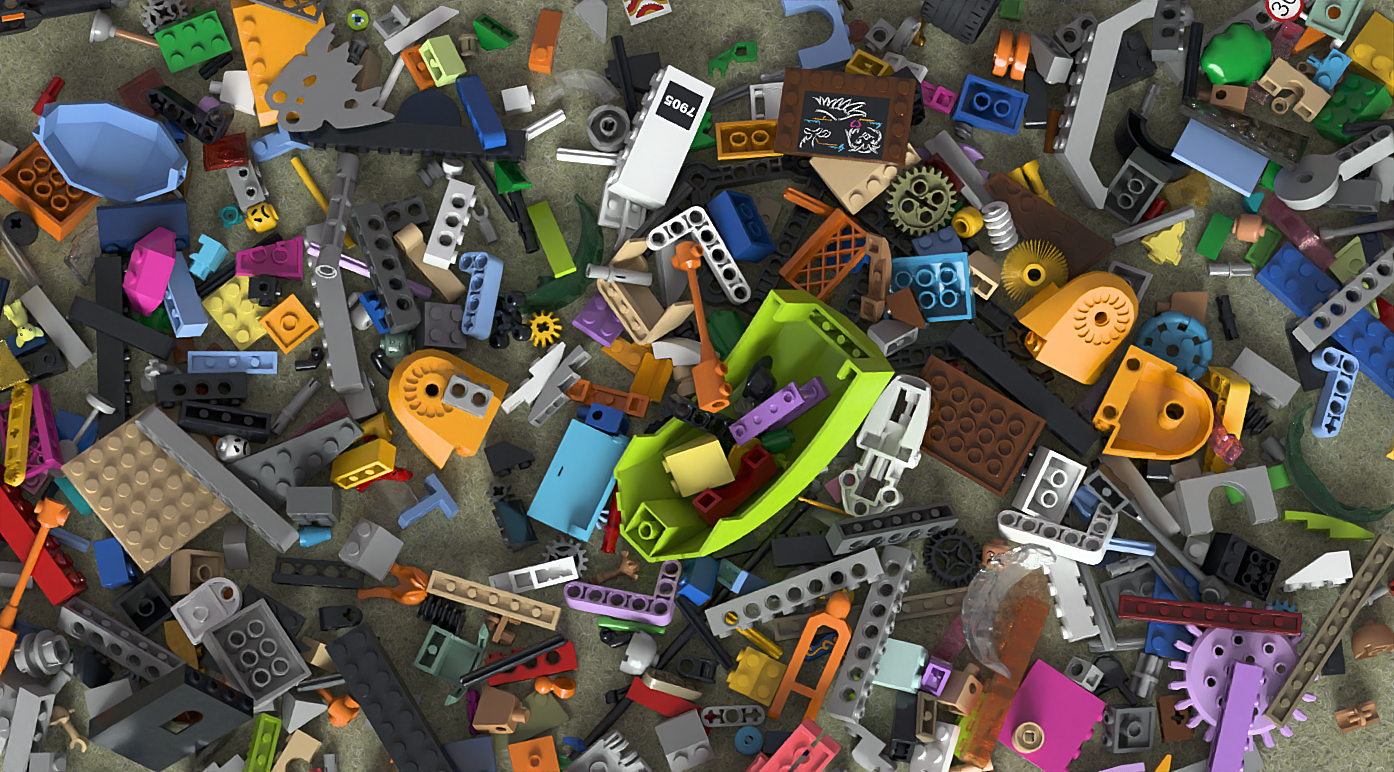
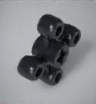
[489,290,532,349]

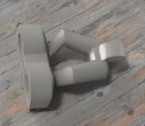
[141,358,183,394]

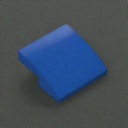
[55,409,99,454]

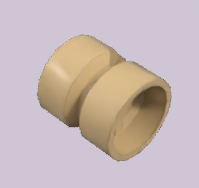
[672,364,698,399]
[1011,722,1045,753]

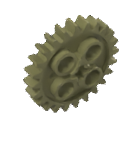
[885,164,957,236]

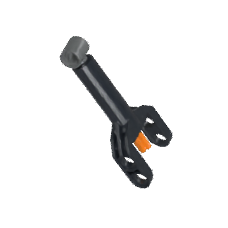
[0,0,130,37]

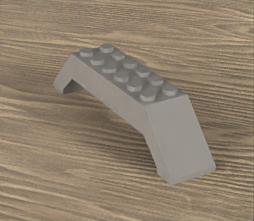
[1052,0,1158,209]

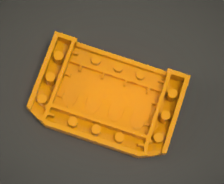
[230,0,331,128]

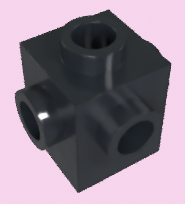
[248,274,282,307]

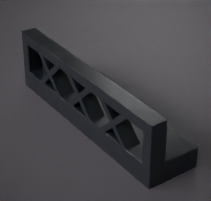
[271,557,365,590]

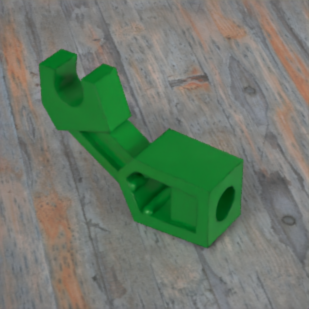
[708,42,757,77]

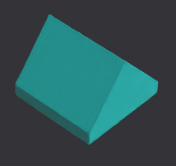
[1242,192,1264,214]

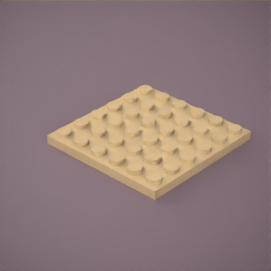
[61,402,232,573]

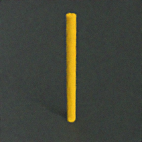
[291,156,356,249]

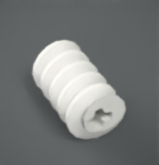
[981,201,1018,251]

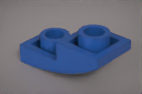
[0,324,48,363]

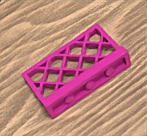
[0,384,64,480]

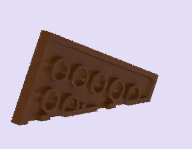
[983,171,1116,286]

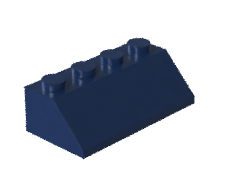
[96,200,190,254]

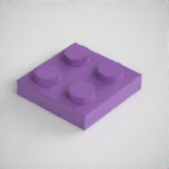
[572,292,625,348]

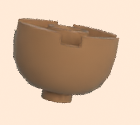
[1351,620,1394,660]

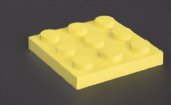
[201,275,283,351]

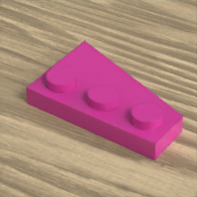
[235,236,303,280]

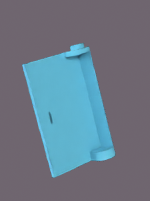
[526,419,631,542]

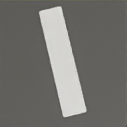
[384,6,459,55]

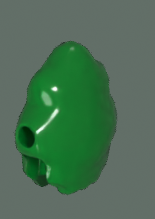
[1200,22,1272,87]

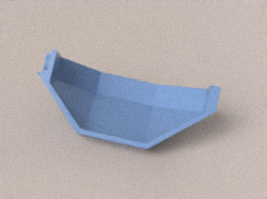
[32,101,188,205]

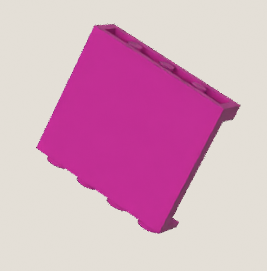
[987,658,1107,772]

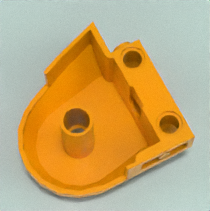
[1014,271,1138,385]
[1091,345,1214,460]
[388,349,509,470]

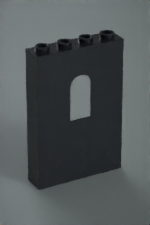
[88,664,254,772]

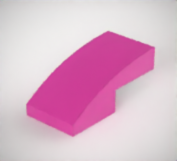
[921,80,958,115]

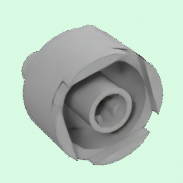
[587,105,631,153]

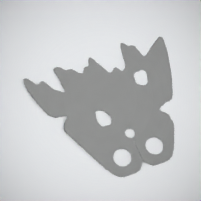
[264,23,394,132]

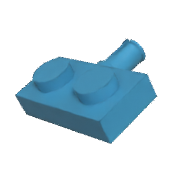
[1306,47,1352,94]

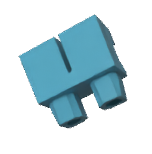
[188,234,229,281]

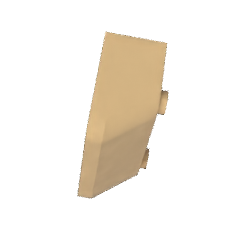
[597,237,694,345]

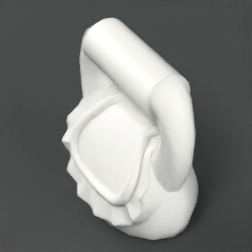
[347,292,373,330]

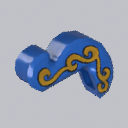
[803,632,850,666]

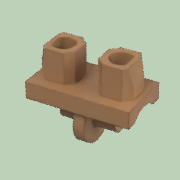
[485,613,523,646]
[1334,700,1381,734]

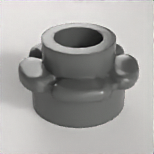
[953,122,974,140]

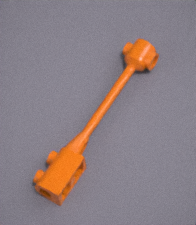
[671,241,733,413]
[0,497,70,676]
[223,588,360,727]

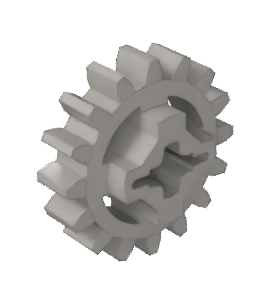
[141,0,189,35]
[540,537,589,586]

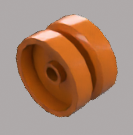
[991,29,1031,81]

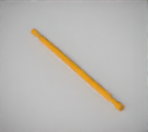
[798,496,856,518]

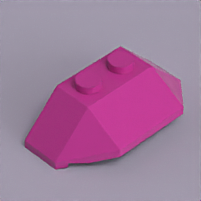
[122,226,176,317]

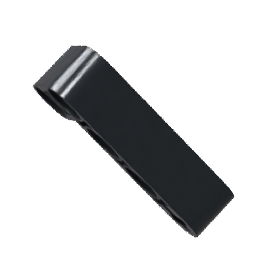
[145,85,235,144]

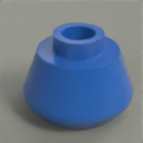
[162,120,186,144]

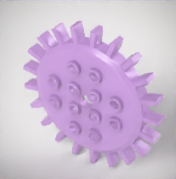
[1168,601,1319,751]

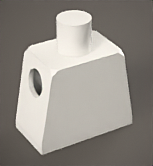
[209,71,256,116]

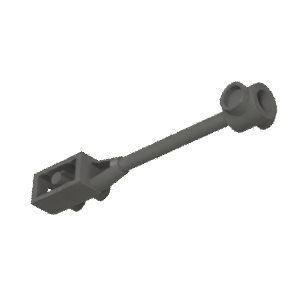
[1083,462,1230,605]

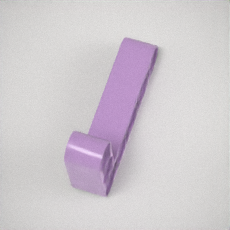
[564,560,682,626]

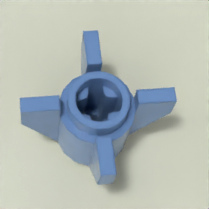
[1071,484,1102,526]

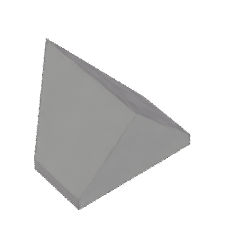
[281,688,328,734]

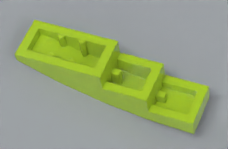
[527,200,576,278]
[1281,510,1375,541]

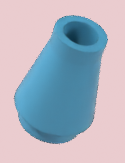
[298,526,331,548]

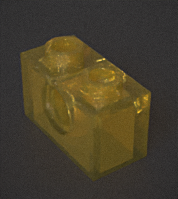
[1159,172,1213,212]

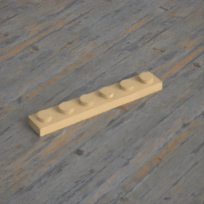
[426,570,562,631]

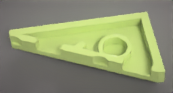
[1325,236,1380,319]

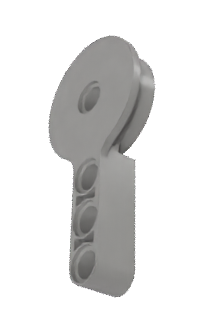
[1273,125,1394,210]

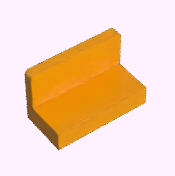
[629,352,674,403]

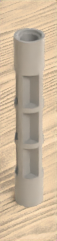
[315,153,360,278]

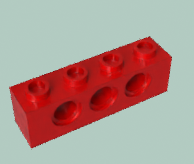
[484,639,579,687]

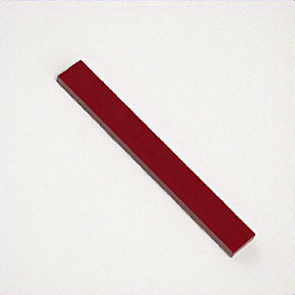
[1117,595,1302,637]

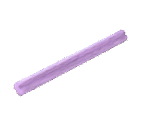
[307,241,432,300]

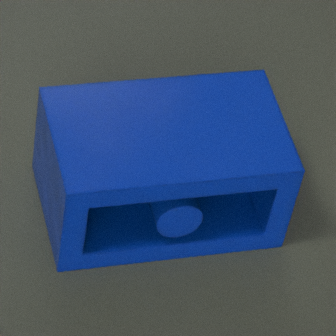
[677,555,720,607]

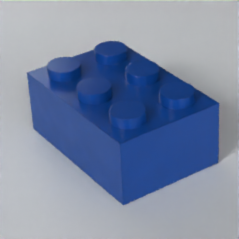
[707,190,777,264]

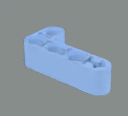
[459,252,504,340]
[1311,347,1359,438]

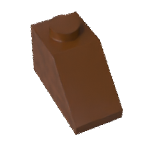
[884,286,930,329]

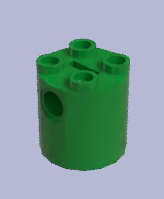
[698,310,746,362]

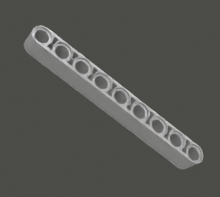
[135,405,299,553]

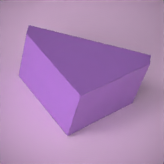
[919,656,953,697]

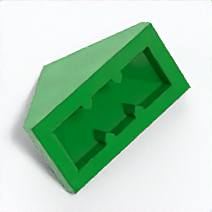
[473,13,519,51]
[494,161,532,195]

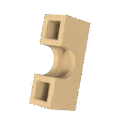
[1257,57,1330,123]
[270,729,323,772]

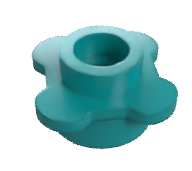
[218,204,244,229]

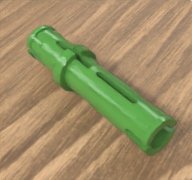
[598,614,666,636]

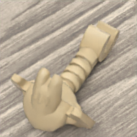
[49,706,90,752]

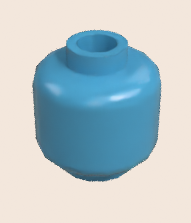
[734,726,763,756]

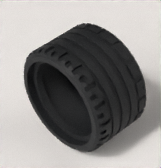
[920,0,1002,45]

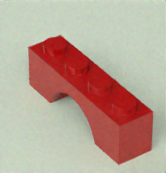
[692,444,779,529]

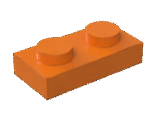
[400,44,436,91]

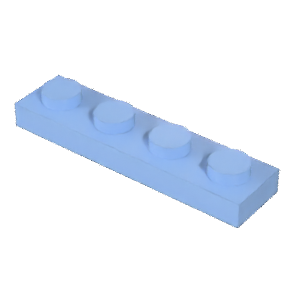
[188,351,277,374]

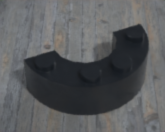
[1114,108,1193,183]

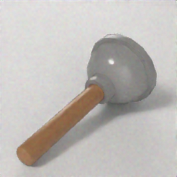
[89,9,160,48]

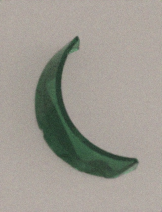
[497,193,604,314]
[1285,402,1394,523]

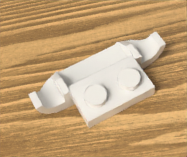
[597,181,646,251]

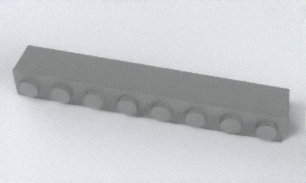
[303,223,365,395]

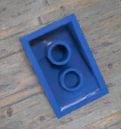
[950,74,1029,136]

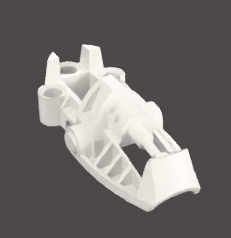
[839,374,931,517]

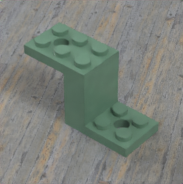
[1304,0,1365,42]

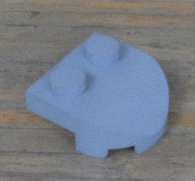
[911,225,963,256]

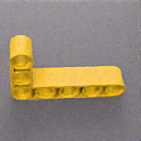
[1201,366,1250,474]

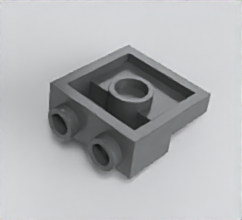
[1101,704,1156,753]

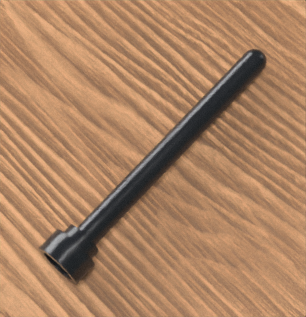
[471,158,516,223]

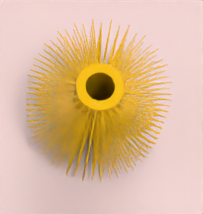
[1001,239,1068,305]

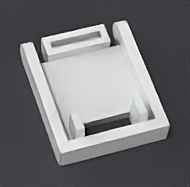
[750,82,783,120]

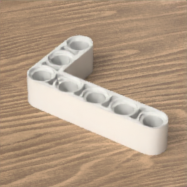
[646,206,751,305]
[998,502,1118,565]

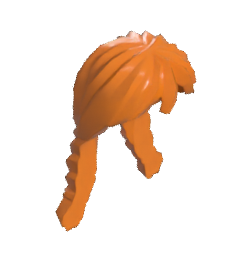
[357,562,430,605]

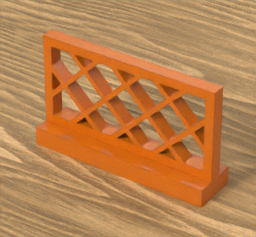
[778,208,867,301]

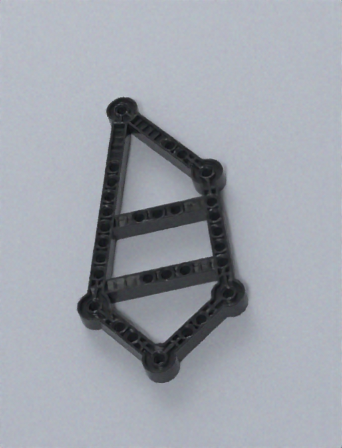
[678,154,1034,372]

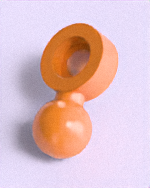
[535,676,576,698]

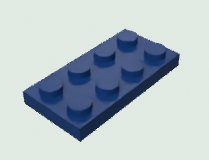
[1143,566,1200,661]

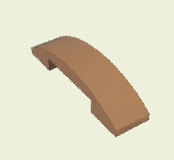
[860,232,892,323]

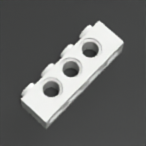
[423,178,477,270]

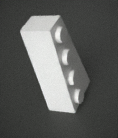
[1041,553,1100,643]

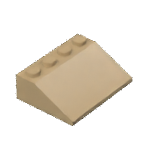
[808,143,922,215]

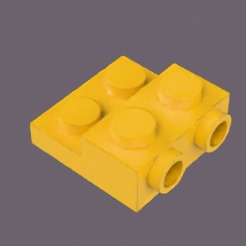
[726,646,787,707]

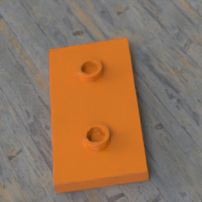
[508,735,560,772]

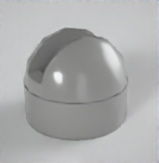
[803,477,822,494]

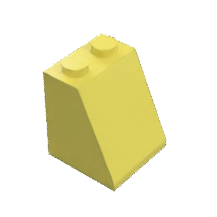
[661,433,735,497]

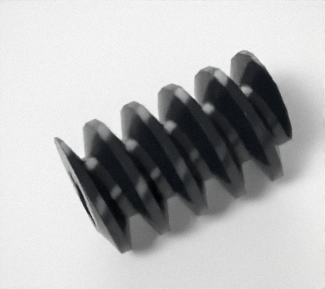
[3,211,39,246]
[1243,394,1273,437]
[417,594,467,637]

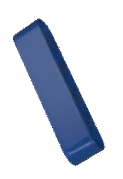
[455,74,506,150]

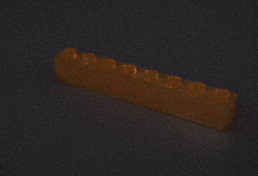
[957,595,1052,770]

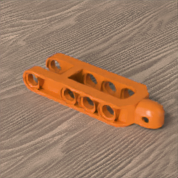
[767,591,852,727]

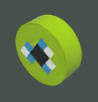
[347,9,369,32]

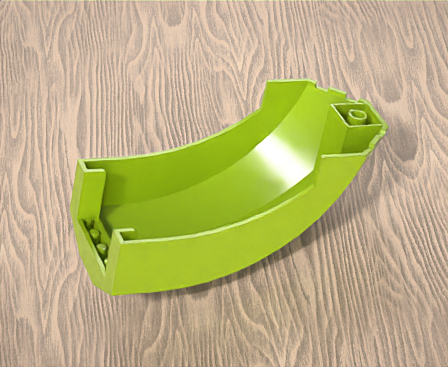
[613,289,895,562]

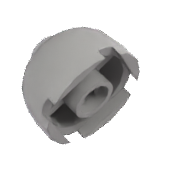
[620,629,660,676]

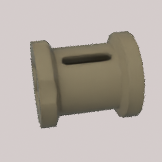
[458,34,479,60]

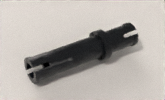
[507,190,540,254]

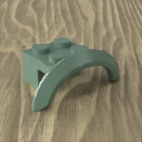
[413,623,489,706]

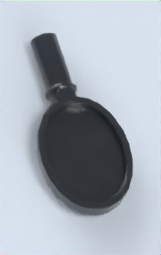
[1092,653,1139,707]

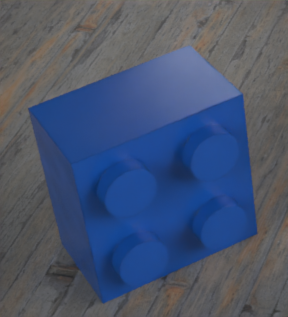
[93,537,140,591]

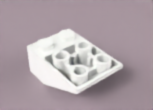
[1276,550,1353,592]

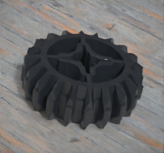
[922,528,982,588]

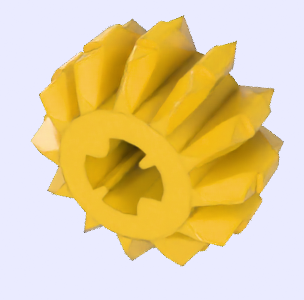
[526,310,562,348]

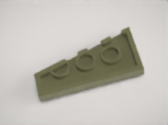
[475,690,571,755]

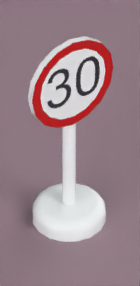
[1265,0,1343,50]

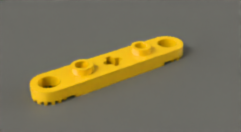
[3,381,33,486]

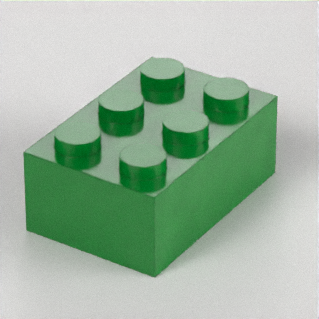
[154,5,232,74]
[1312,73,1393,147]

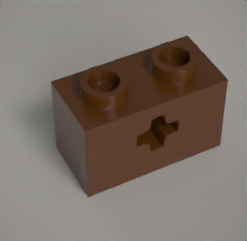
[1156,694,1195,743]

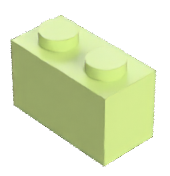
[419,34,467,87]

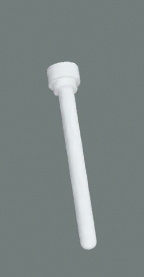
[374,41,416,109]

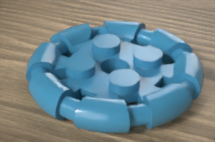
[1133,311,1213,382]

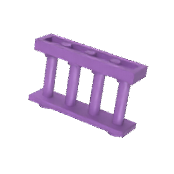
[728,376,831,447]

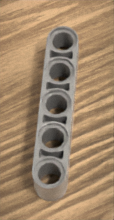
[1097,452,1181,538]

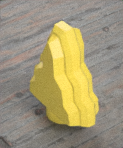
[1140,220,1186,266]

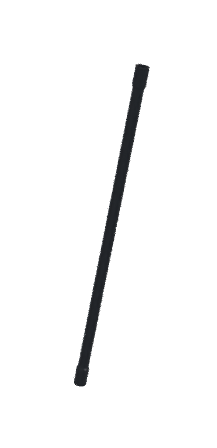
[567,490,818,761]

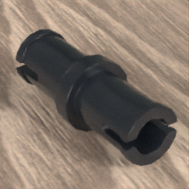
[1215,295,1240,341]

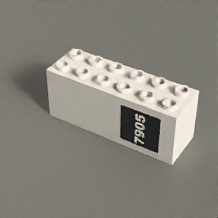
[607,65,715,212]

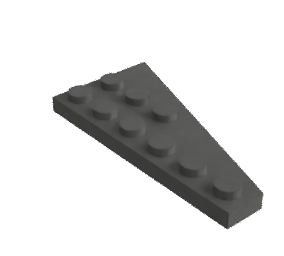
[223,414,365,510]

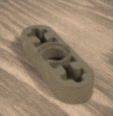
[641,668,705,701]

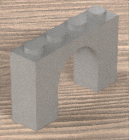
[1174,463,1278,537]

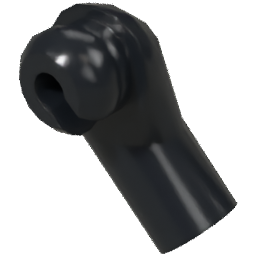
[599,628,632,648]

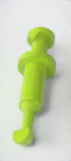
[769,452,793,471]

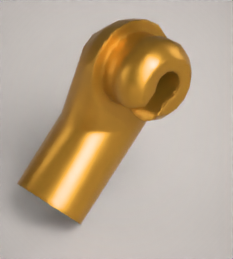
[912,15,927,47]

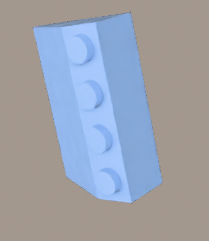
[1171,108,1273,197]

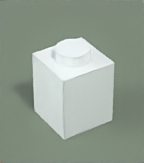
[501,85,535,116]

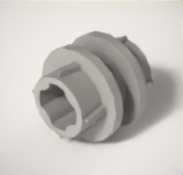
[14,630,70,678]

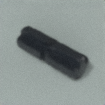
[198,51,233,80]

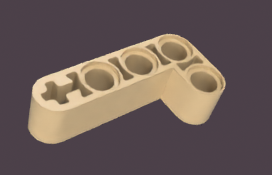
[394,222,466,304]

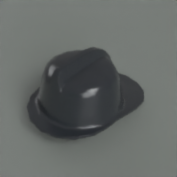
[742,355,777,403]

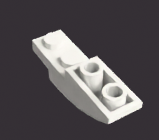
[501,342,566,415]

